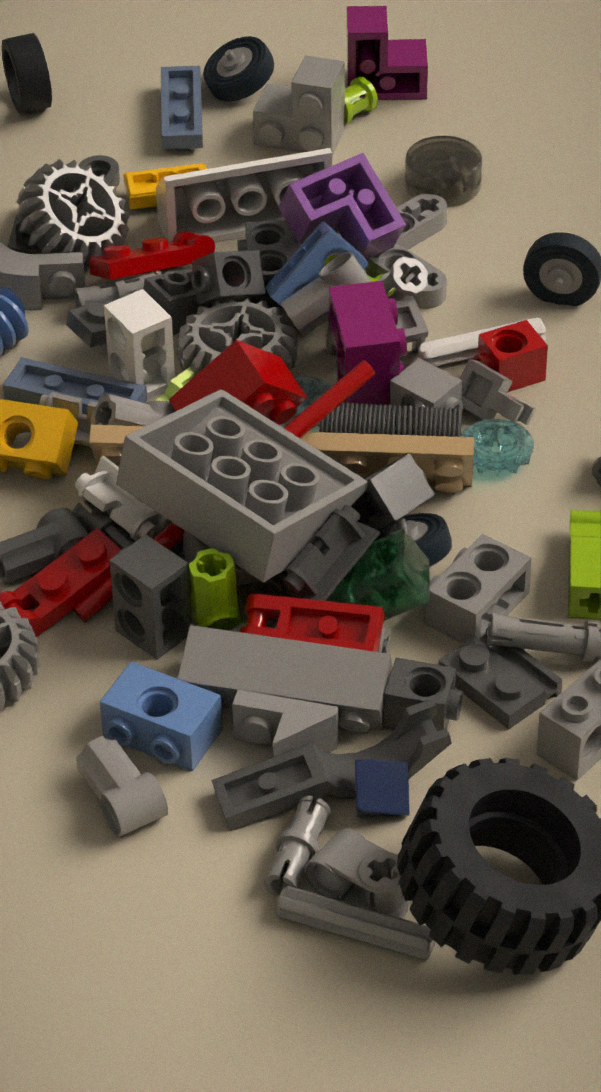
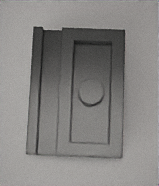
[439,628,562,730]

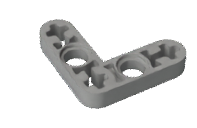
[364,194,447,309]

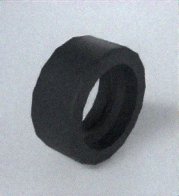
[1,33,52,114]

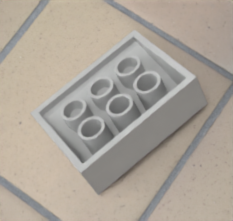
[116,389,368,582]

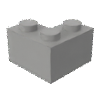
[253,55,345,155]

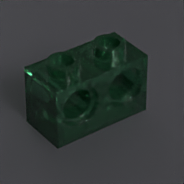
[325,529,430,621]

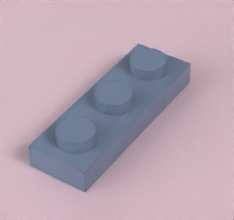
[161,66,203,151]
[3,357,147,415]

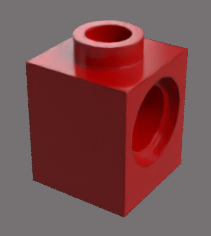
[474,320,548,392]

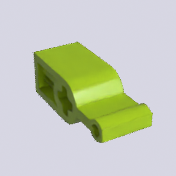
[568,510,601,619]

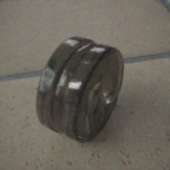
[405,135,482,207]

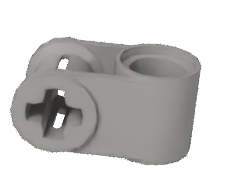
[304,828,409,918]

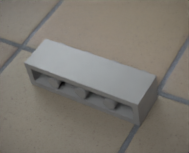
[177,625,392,733]

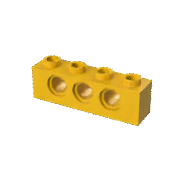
[0,399,78,479]

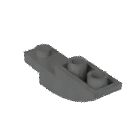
[66,268,226,348]

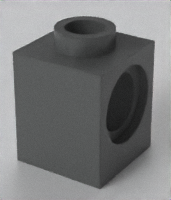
[191,250,265,305]
[383,657,463,731]

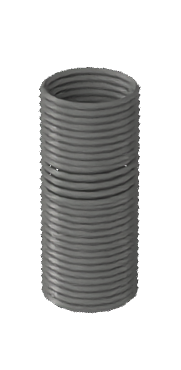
[319,402,462,437]

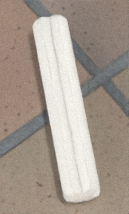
[418,317,546,367]

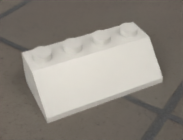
[156,148,332,243]

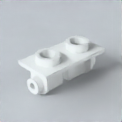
[75,456,169,541]

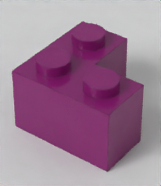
[347,6,428,100]
[328,281,407,406]

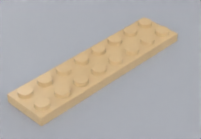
[89,425,474,493]

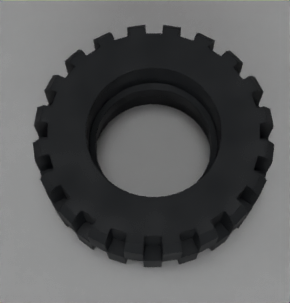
[397,758,601,975]

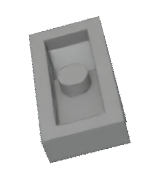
[232,689,339,757]

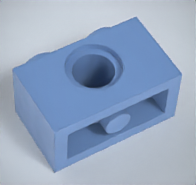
[100,661,223,771]

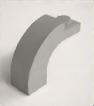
[0,241,85,310]

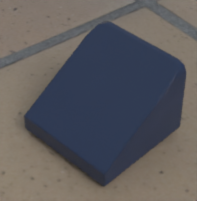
[355,759,410,817]

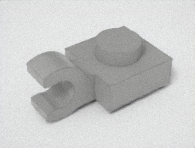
[460,359,536,425]

